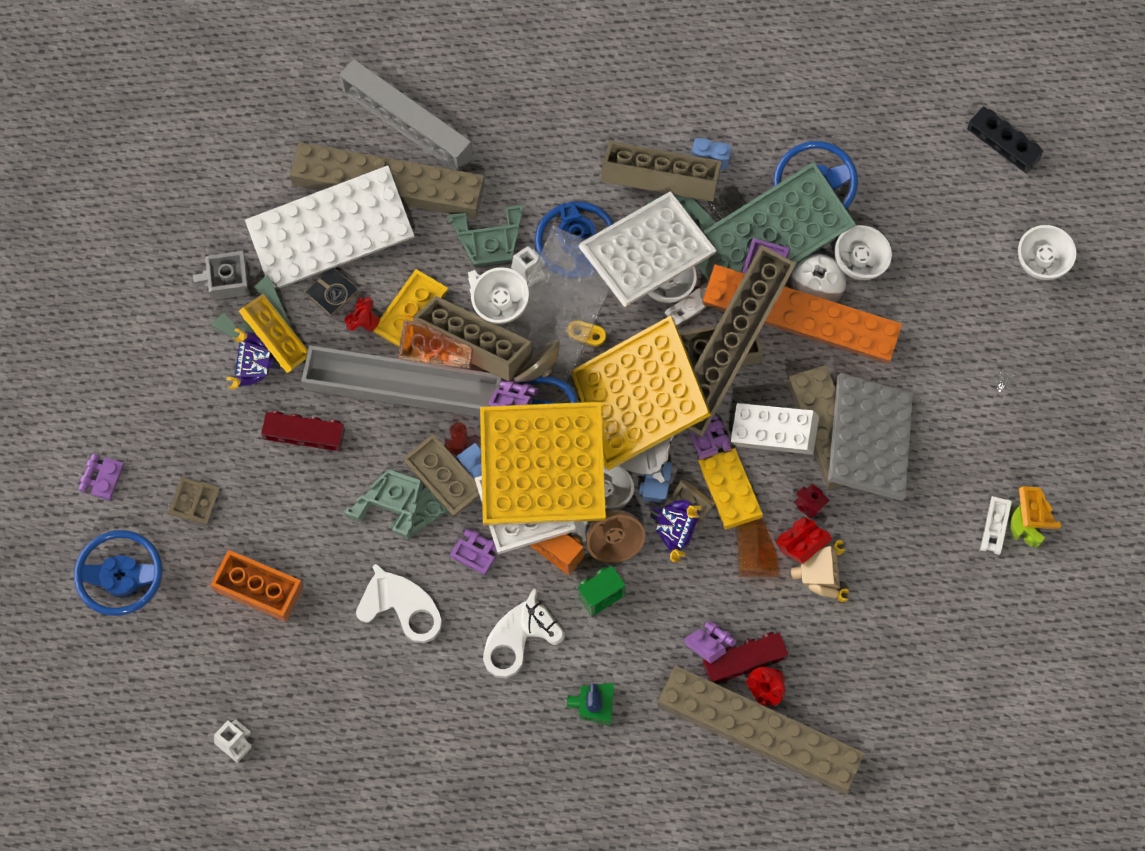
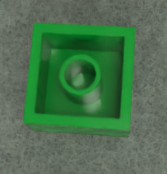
[578,566,626,617]

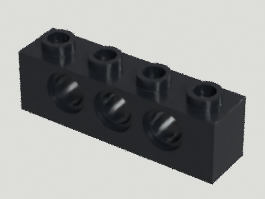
[967,106,1043,174]

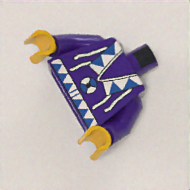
[226,328,281,389]
[650,499,701,563]

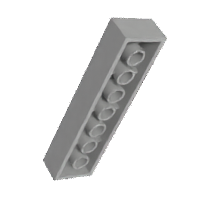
[339,59,473,171]

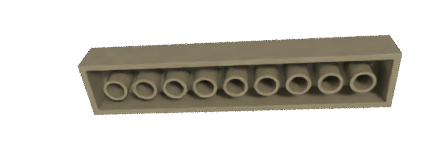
[290,142,485,219]
[685,245,796,439]
[657,665,865,795]

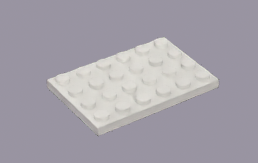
[579,191,716,307]

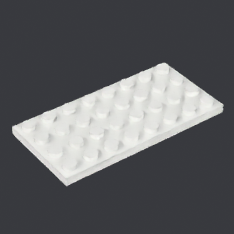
[245,166,415,290]

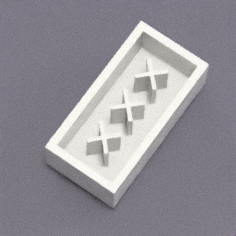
[731,403,819,455]

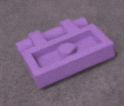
[488,380,538,406]
[688,415,731,460]
[78,454,124,501]
[450,528,497,576]
[684,621,736,664]

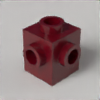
[793,483,830,519]

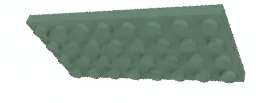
[697,162,856,283]

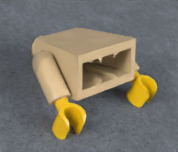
[791,540,849,602]

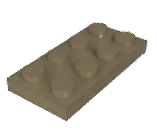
[402,434,480,518]

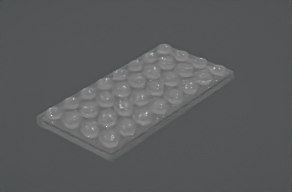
[506,226,610,396]

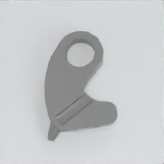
[620,436,674,483]

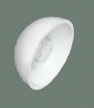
[835,225,892,280]
[1018,225,1076,280]
[789,254,846,303]
[648,267,697,303]
[471,268,529,324]
[604,465,634,511]

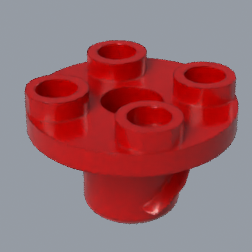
[344,297,380,332]
[746,667,786,706]

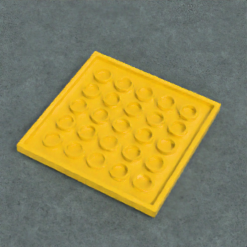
[570,316,711,471]
[480,402,606,525]

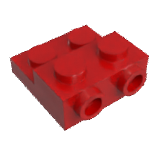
[775,517,832,564]

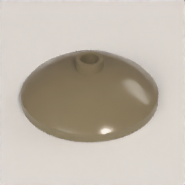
[512,340,560,382]

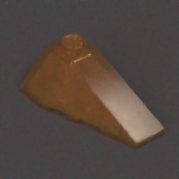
[398,320,473,369]
[737,518,779,577]

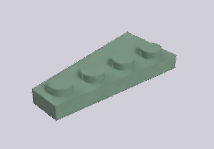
[391,487,448,539]

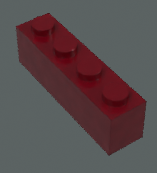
[261,411,345,452]
[702,632,788,684]

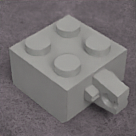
[193,251,250,300]

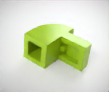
[1009,505,1045,548]

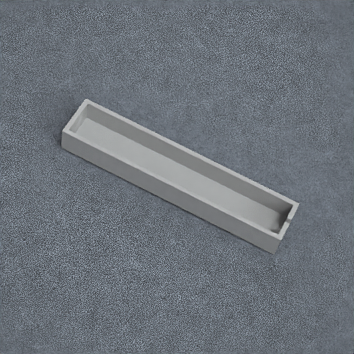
[301,345,503,417]

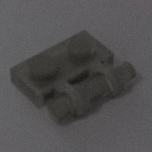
[708,187,747,220]

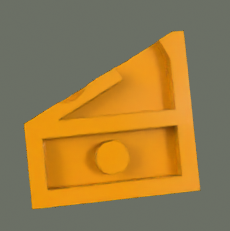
[1019,486,1061,529]

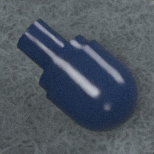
[586,684,602,713]

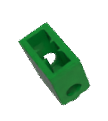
[567,683,614,726]

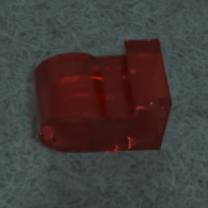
[444,422,468,455]

